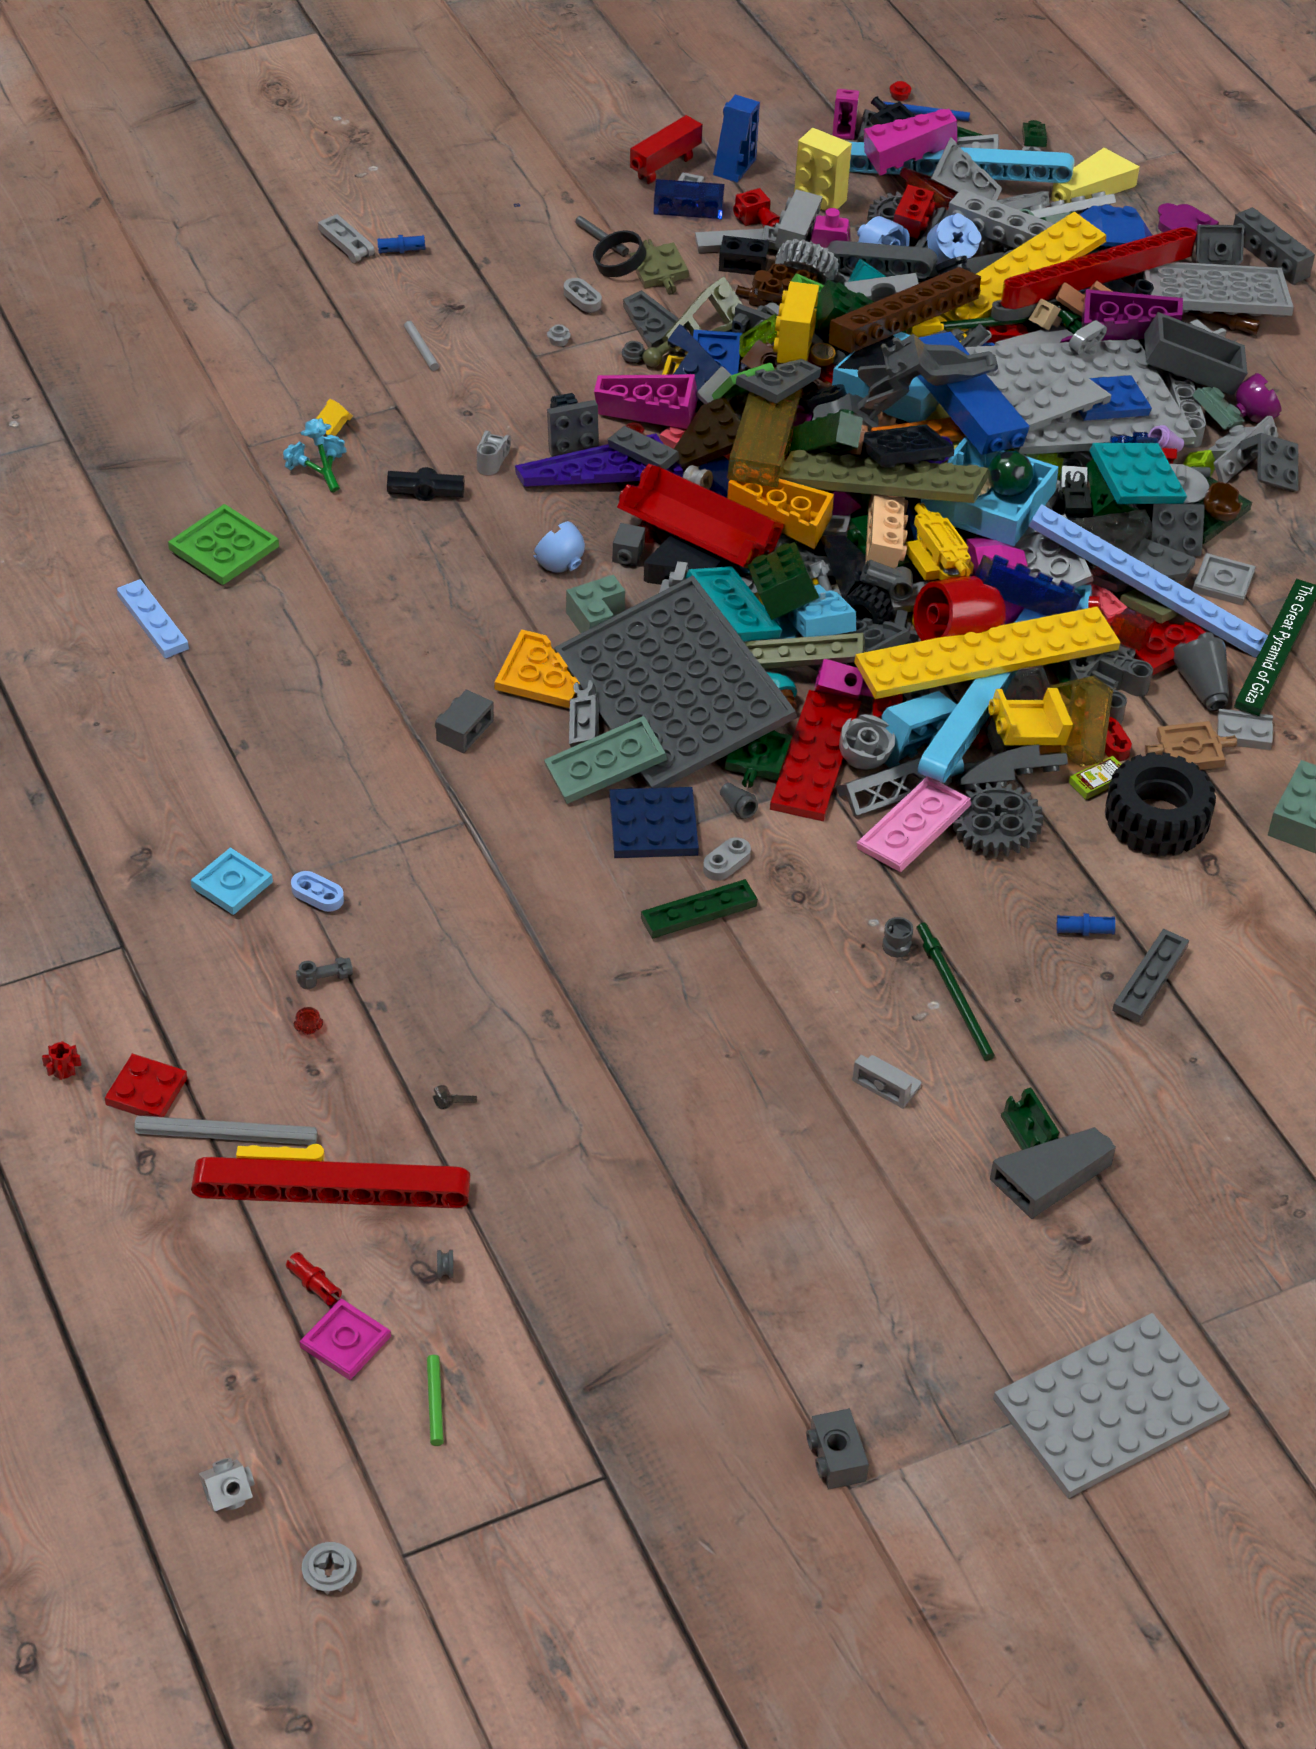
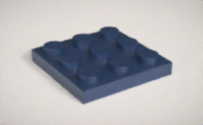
[609,787,699,858]

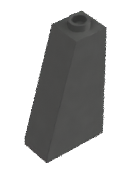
[990,1127,1116,1219]

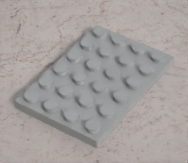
[1142,262,1293,317]
[993,1313,1230,1499]

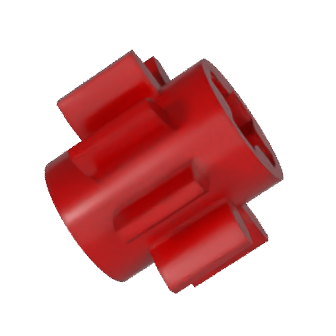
[42,1041,82,1080]

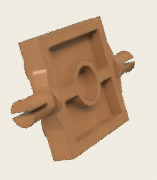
[1145,721,1237,770]

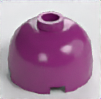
[1235,373,1282,424]

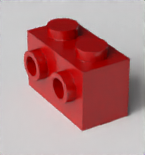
[893,184,936,239]

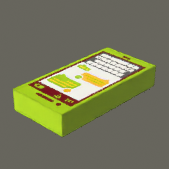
[1069,756,1121,800]

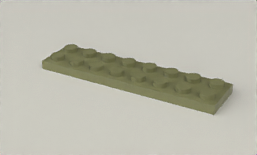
[775,450,989,503]

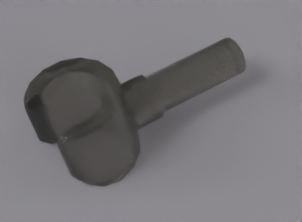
[433,1085,477,1110]

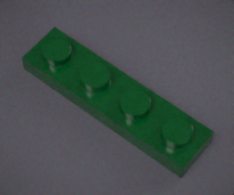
[641,879,758,939]

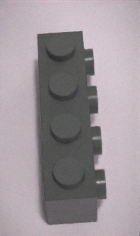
[1233,207,1315,284]

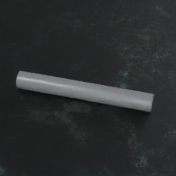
[404,321,439,371]

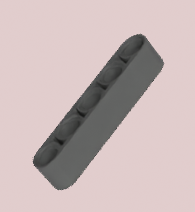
[827,240,938,279]

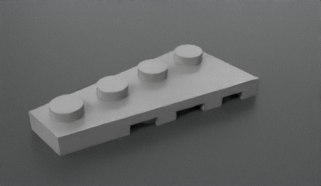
[1015,368,1112,432]

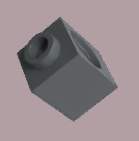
[612,523,645,567]

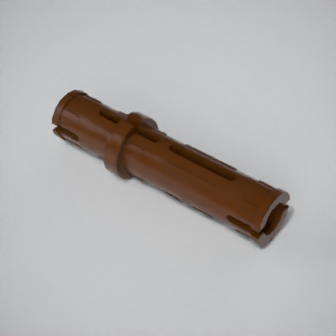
[1188,310,1260,335]

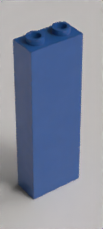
[917,332,1030,455]

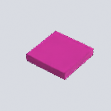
[299,1298,391,1380]

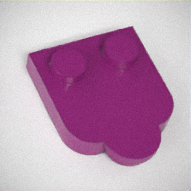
[1158,203,1219,243]

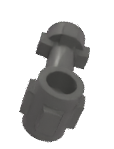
[296,957,353,989]

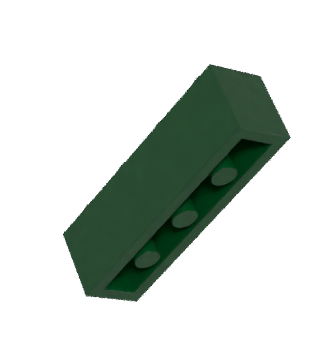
[789,409,863,455]

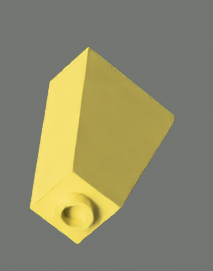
[1051,148,1140,204]

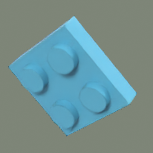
[191,847,273,915]

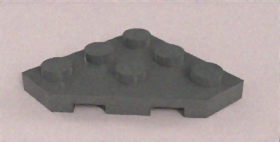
[1092,531,1196,592]

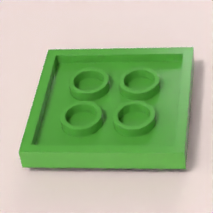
[168,504,279,585]

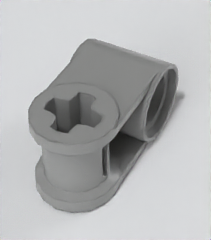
[477,430,511,475]

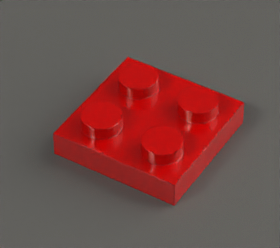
[105,1053,188,1117]

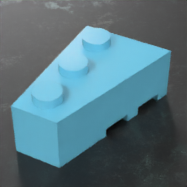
[882,691,957,768]

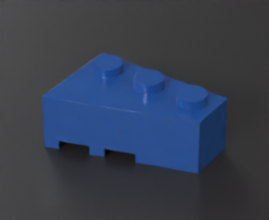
[713,94,760,183]

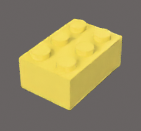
[794,128,852,211]

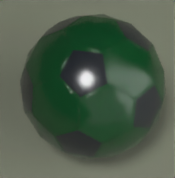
[988,451,1033,496]

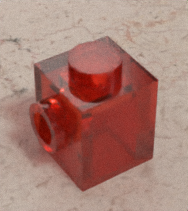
[1111,608,1156,651]

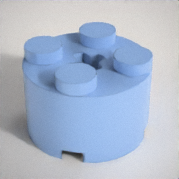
[926,213,981,264]
[857,216,910,246]

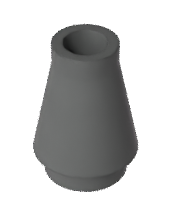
[720,783,758,819]

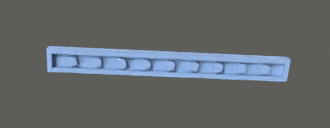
[1029,504,1268,658]

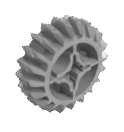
[775,239,839,285]

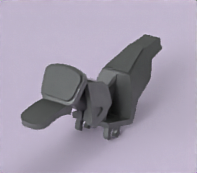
[813,334,998,431]

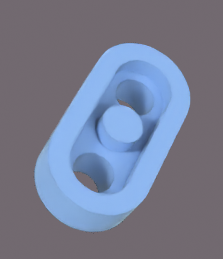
[291,871,344,912]

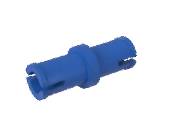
[377,235,426,254]
[1056,913,1115,936]

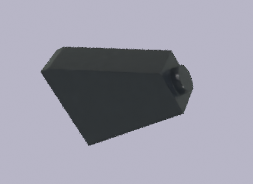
[643,534,725,585]

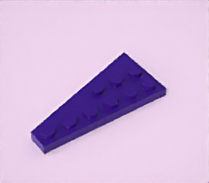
[515,433,683,486]

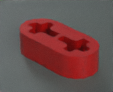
[1094,716,1132,761]

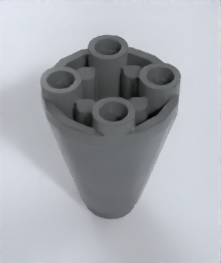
[1173,632,1229,711]

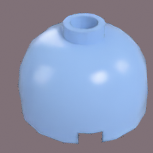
[533,521,585,573]

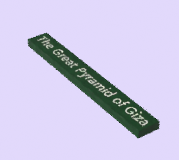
[1234,578,1316,716]

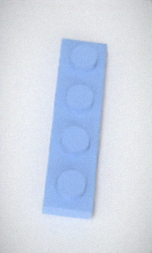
[117,579,189,659]

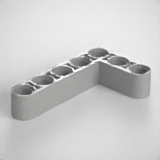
[1155,368,1206,448]

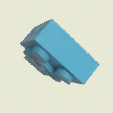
[788,584,856,637]

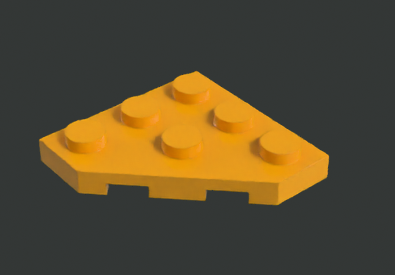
[494,629,580,708]

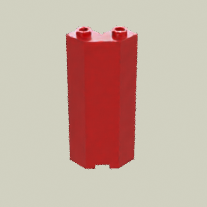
[617,464,785,568]

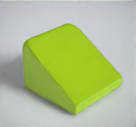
[1183,450,1216,478]

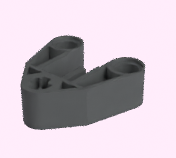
[1067,652,1153,724]

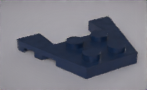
[667,324,720,413]

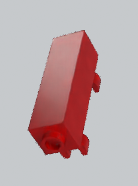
[630,115,703,184]

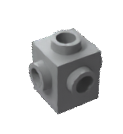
[198,1458,255,1512]

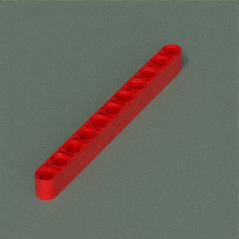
[1001,227,1197,309]

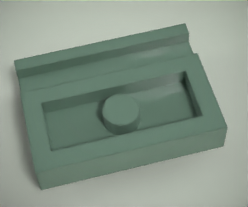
[1192,387,1245,430]

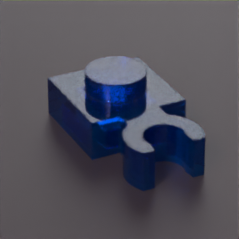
[1110,432,1158,443]

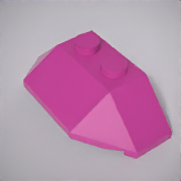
[967,537,1034,625]

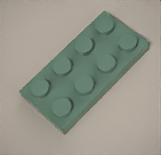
[544,716,667,804]

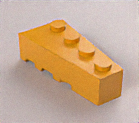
[728,466,834,549]

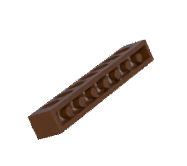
[829,267,981,353]

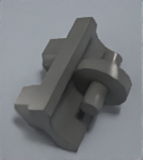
[732,303,777,341]

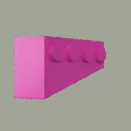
[864,109,957,176]
[594,374,698,429]

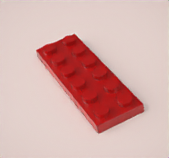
[770,690,861,822]

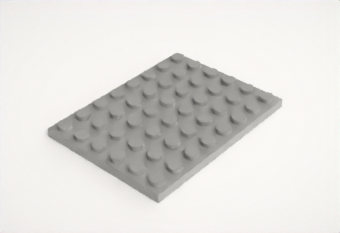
[965,339,1197,455]

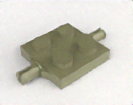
[630,239,689,294]

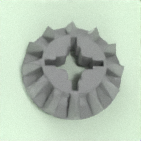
[302,1542,357,1595]

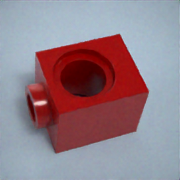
[733,188,771,226]

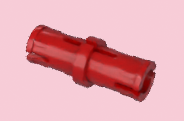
[286,1252,342,1306]

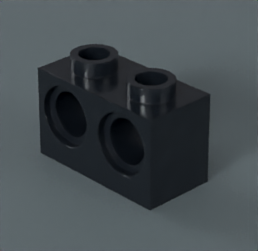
[718,235,769,275]

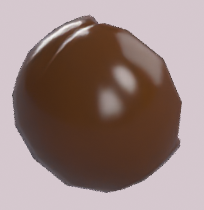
[1203,482,1243,522]

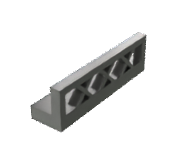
[836,757,953,816]

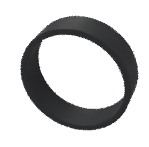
[593,230,646,277]

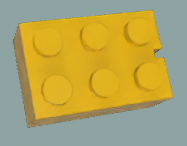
[773,281,819,363]

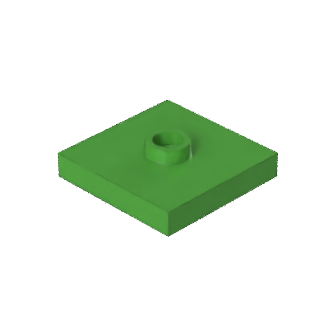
[712,363,775,400]

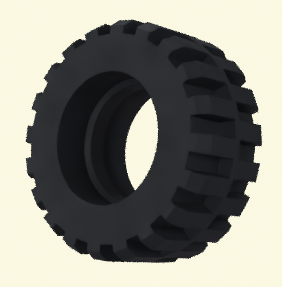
[1105,752,1216,856]

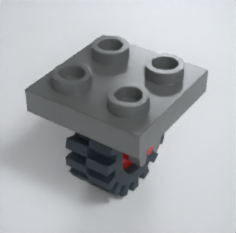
[547,393,599,457]

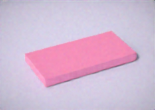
[857,777,971,872]

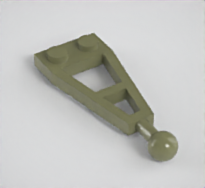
[643,276,743,367]

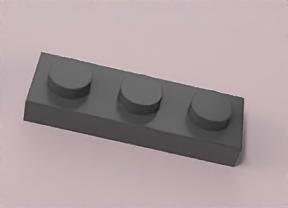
[607,426,679,470]

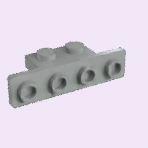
[1209,416,1278,483]

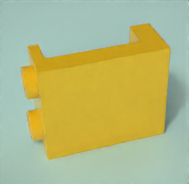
[988,688,1073,745]

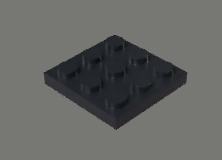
[862,424,954,468]

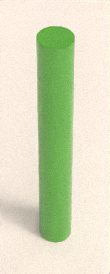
[427,1355,444,1446]

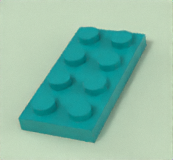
[686,567,782,641]

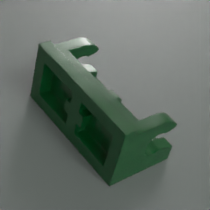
[1001,1087,1060,1150]

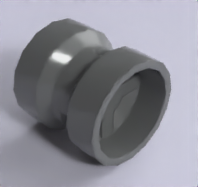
[882,917,914,958]

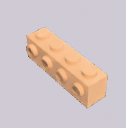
[865,494,908,568]

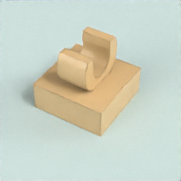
[1029,299,1062,330]

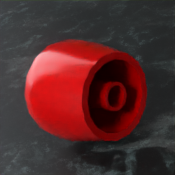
[913,576,1006,641]

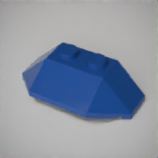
[1080,204,1153,247]

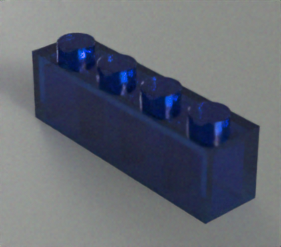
[974,554,1082,616]

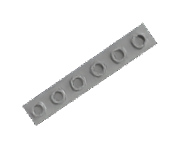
[947,189,1054,248]

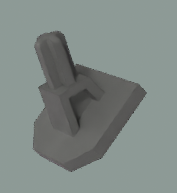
[1195,225,1244,266]

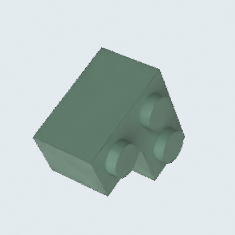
[566,574,625,633]

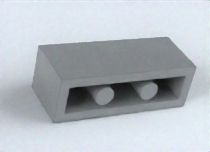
[773,189,823,248]

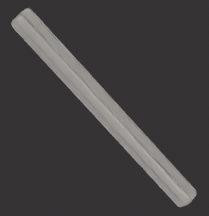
[134,1116,318,1145]

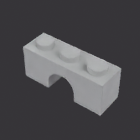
[844,273,919,302]

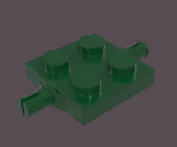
[725,730,792,788]

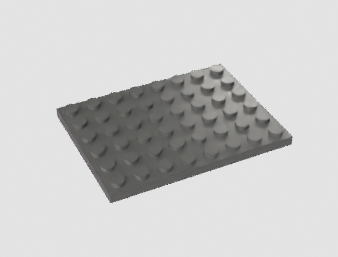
[554,576,797,789]

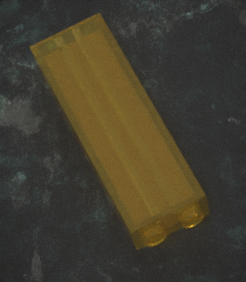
[727,389,802,488]

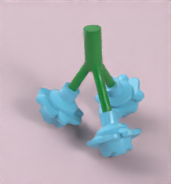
[283,418,347,492]

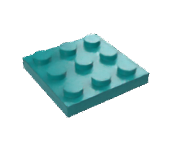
[1089,443,1187,504]

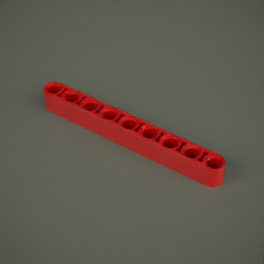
[191,1157,471,1208]

